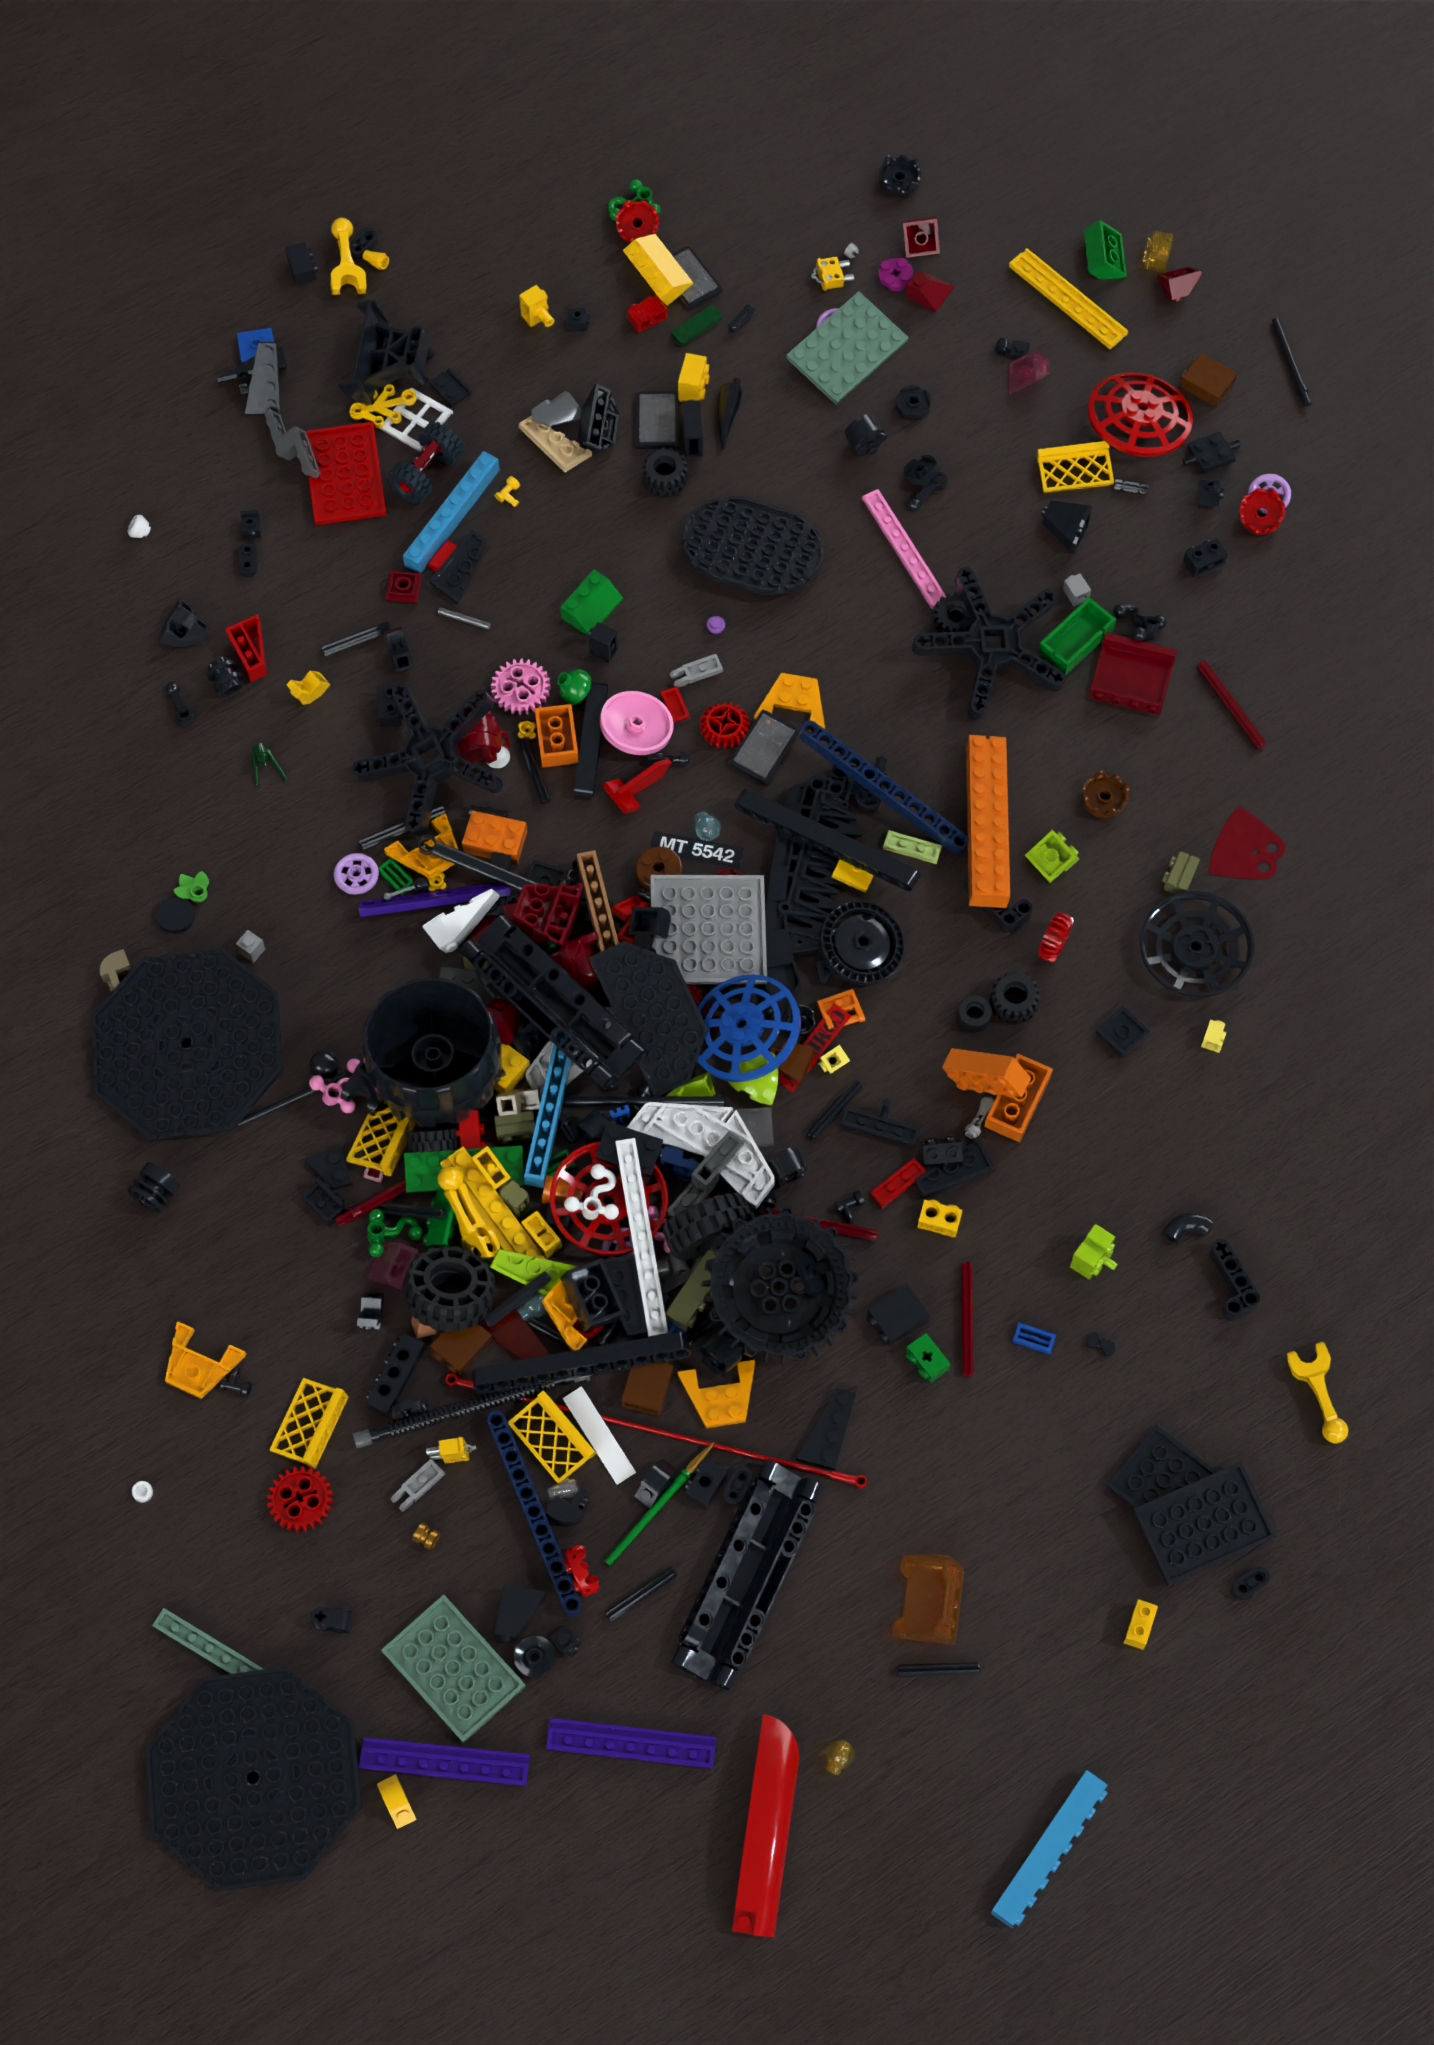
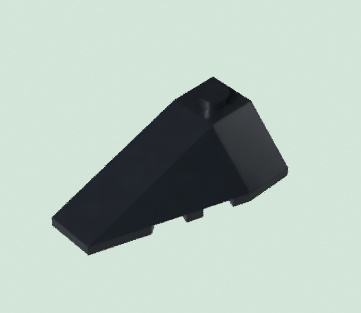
[217,344,287,383]

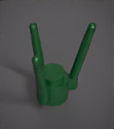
[251,743,288,786]

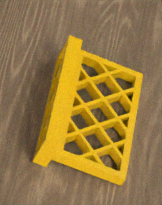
[1036,441,1114,494]
[346,1102,417,1176]
[269,1378,349,1469]
[507,1390,597,1485]

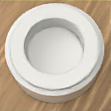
[132,1481,153,1503]

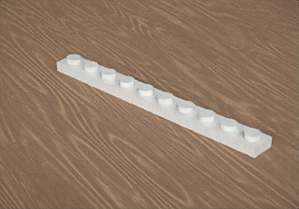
[615,1138,668,1337]

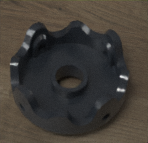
[879,155,922,196]

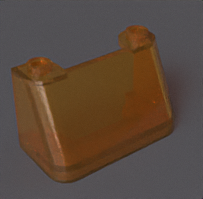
[892,1554,964,1645]

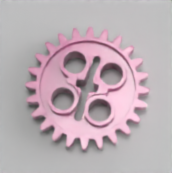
[491,659,551,715]

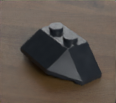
[578,384,620,452]

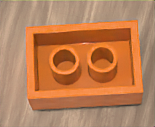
[535,704,578,768]
[462,810,527,865]

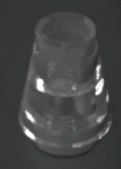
[548,1478,579,1500]

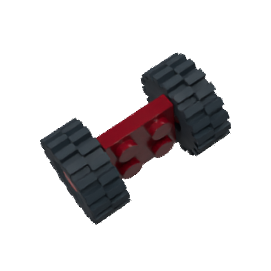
[386,421,465,505]

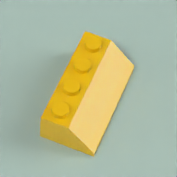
[623,234,694,306]

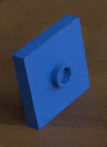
[237,328,274,363]

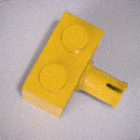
[519,285,555,327]

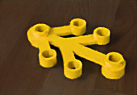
[349,384,417,428]

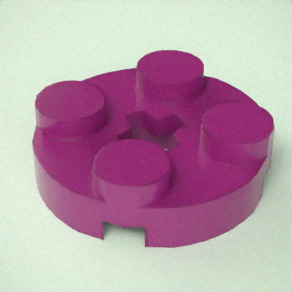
[878,258,913,291]

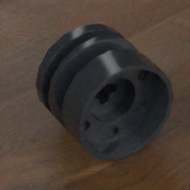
[127,1162,180,1213]

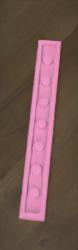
[862,489,946,609]

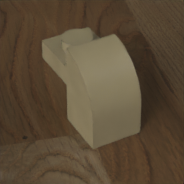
[100,949,132,991]
[496,1088,541,1116]

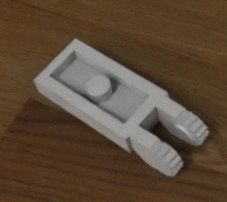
[670,654,723,688]
[390,1459,445,1512]

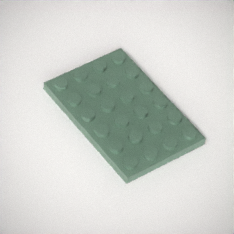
[786,291,909,405]
[381,1594,526,1743]

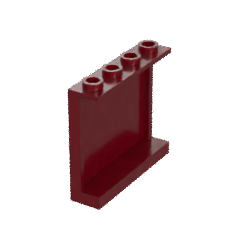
[1089,633,1177,715]

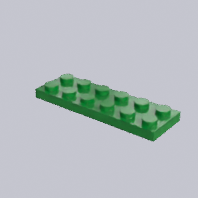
[404,1146,524,1193]

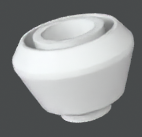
[128,515,151,538]
[486,746,510,768]

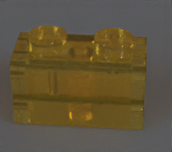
[1142,231,1174,272]

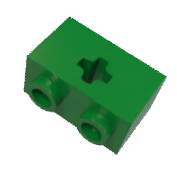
[906,1333,950,1383]

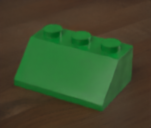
[1084,220,1127,279]
[560,570,623,636]
[423,1190,462,1251]

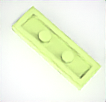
[883,830,942,864]

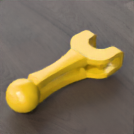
[330,218,366,295]
[437,1166,500,1259]
[1287,1342,1348,1443]

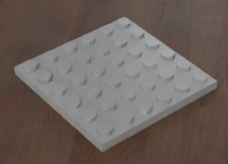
[650,875,767,985]

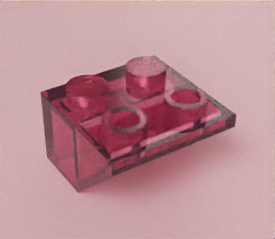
[368,1242,419,1292]

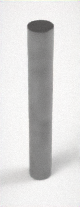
[438,607,491,630]

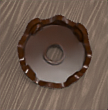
[1082,770,1129,819]
[635,846,683,892]

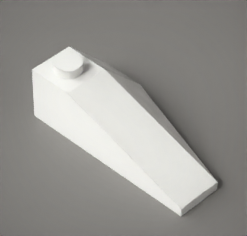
[423,889,500,953]

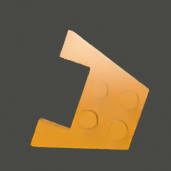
[754,673,825,731]
[384,814,458,879]
[541,1279,587,1351]
[165,1321,246,1399]
[678,1360,755,1428]

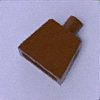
[769,1041,816,1085]

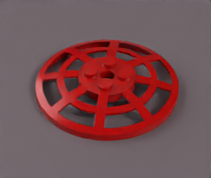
[1087,372,1193,457]
[550,1142,668,1256]

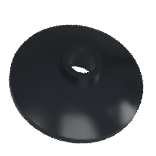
[514,1635,555,1677]

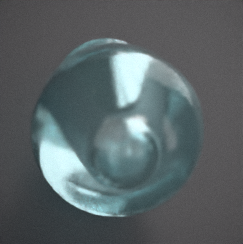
[695,812,721,841]
[516,1291,547,1322]

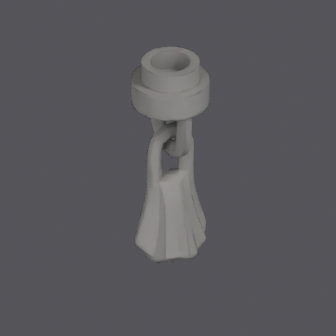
[965,1097,994,1139]

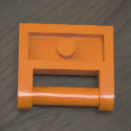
[817,989,865,1029]

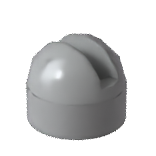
[843,243,859,258]

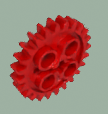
[267,1466,334,1533]

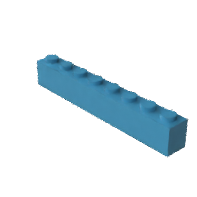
[403,451,500,573]
[524,1035,574,1188]
[991,1770,1108,1928]

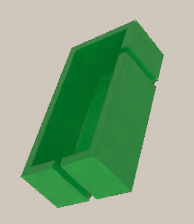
[1038,597,1116,676]

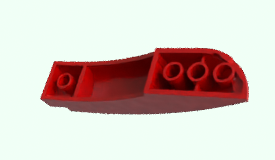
[732,1714,799,1937]

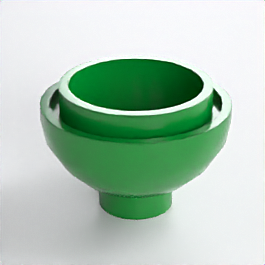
[557,669,591,705]

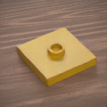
[832,859,874,893]

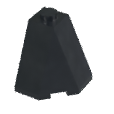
[1041,500,1092,554]

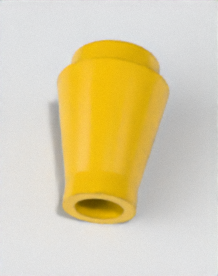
[363,250,389,270]

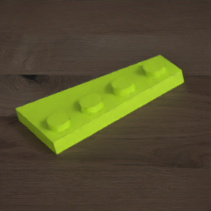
[490,1249,578,1295]

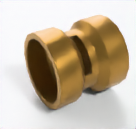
[412,1523,440,1551]

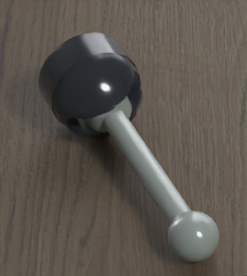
[384,876,429,900]

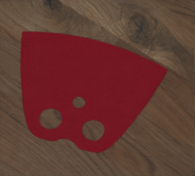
[1209,806,1286,879]

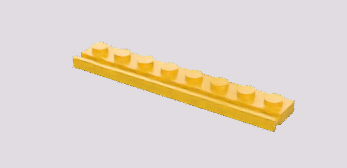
[1009,248,1128,350]
[440,1146,545,1259]

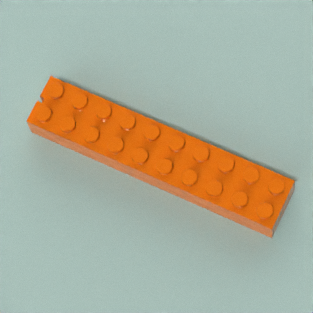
[966,735,1010,908]

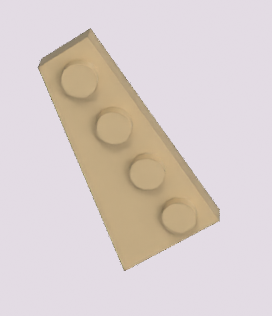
[519,416,592,472]

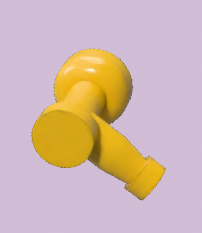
[495,476,520,507]

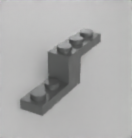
[264,408,321,478]
[666,1131,744,1217]

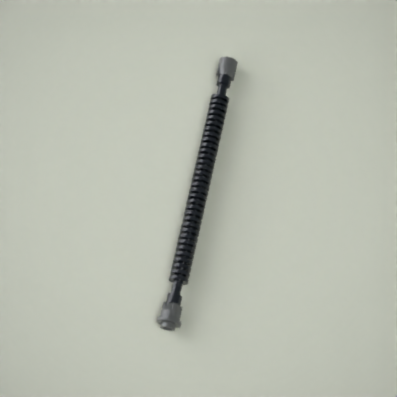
[352,1375,593,1449]

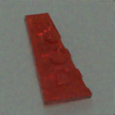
[481,1298,550,1360]

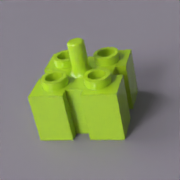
[1070,1224,1118,1280]

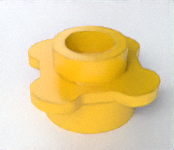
[518,721,537,739]
[426,873,447,892]

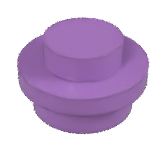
[707,616,725,634]

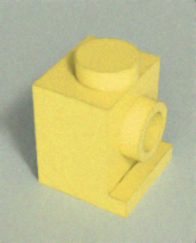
[1201,1020,1227,1053]
[819,1045,850,1074]

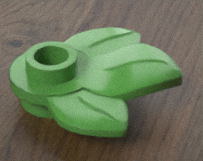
[174,871,209,902]

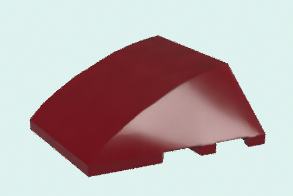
[513,883,584,946]

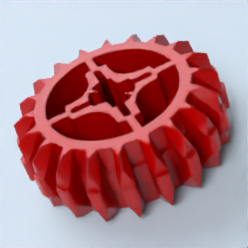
[700,701,750,750]
[1038,912,1074,963]

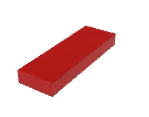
[870,1158,927,1209]

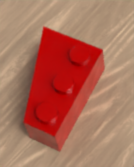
[225,614,267,682]
[456,1110,486,1150]

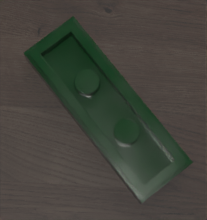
[671,304,722,347]

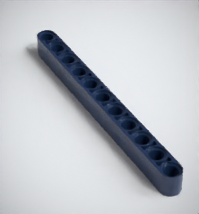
[799,720,968,855]
[487,1410,582,1617]

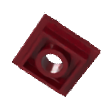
[385,571,422,604]

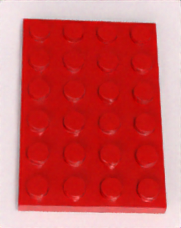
[306,422,387,525]

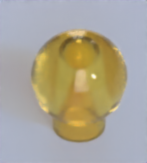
[824,1740,855,1776]

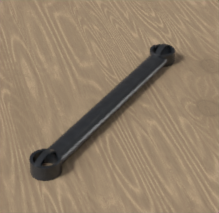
[418,834,540,891]

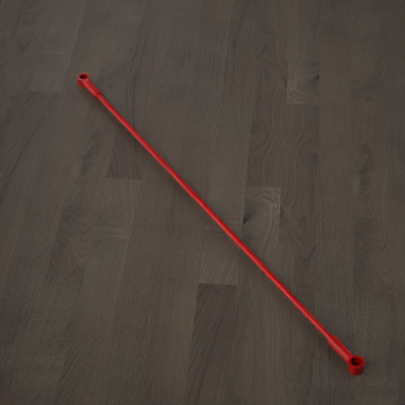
[445,1373,867,1489]

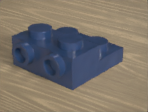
[658,1146,700,1182]

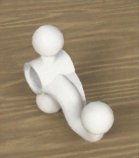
[564,1164,619,1220]

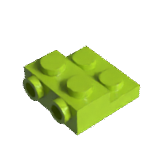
[1025,830,1079,883]

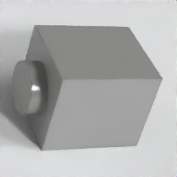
[1063,574,1091,606]
[236,930,265,963]

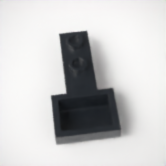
[628,907,671,953]

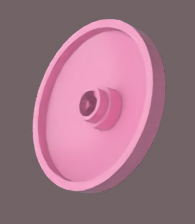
[600,691,674,755]

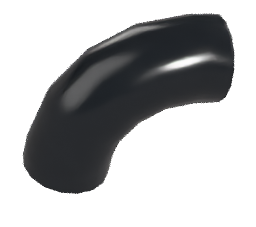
[1161,1212,1214,1244]

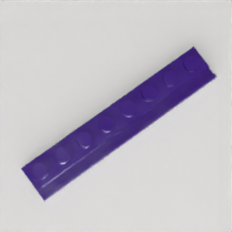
[359,882,511,917]
[546,1718,716,1769]
[359,1737,530,1786]

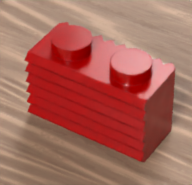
[627,294,668,333]

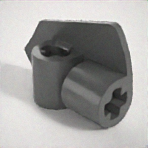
[531,391,582,427]
[656,1253,703,1294]

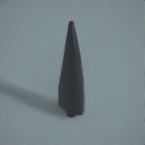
[718,378,743,449]

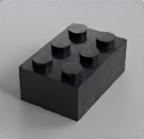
[560,1258,625,1332]

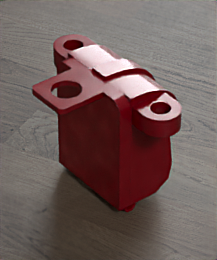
[455,706,510,767]
[549,932,601,992]

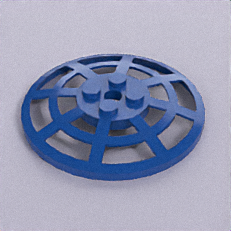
[697,974,801,1082]

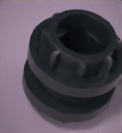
[207,656,244,696]

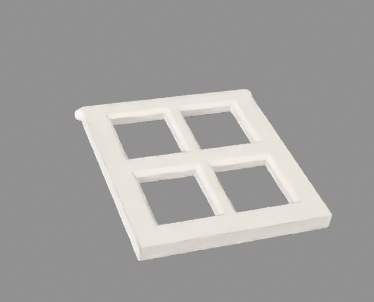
[380,388,453,452]

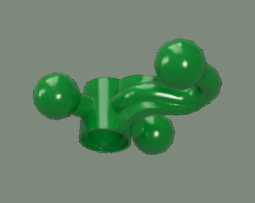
[608,179,661,221]
[367,1209,424,1257]

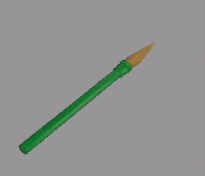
[604,1442,714,1566]

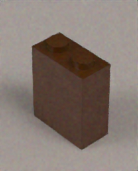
[1180,353,1237,407]
[430,1324,493,1376]
[622,1362,673,1416]

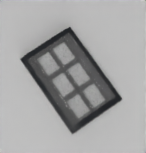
[671,246,723,310]
[636,391,679,449]
[728,709,800,785]

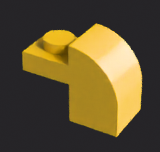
[287,671,330,705]
[377,1774,417,1829]

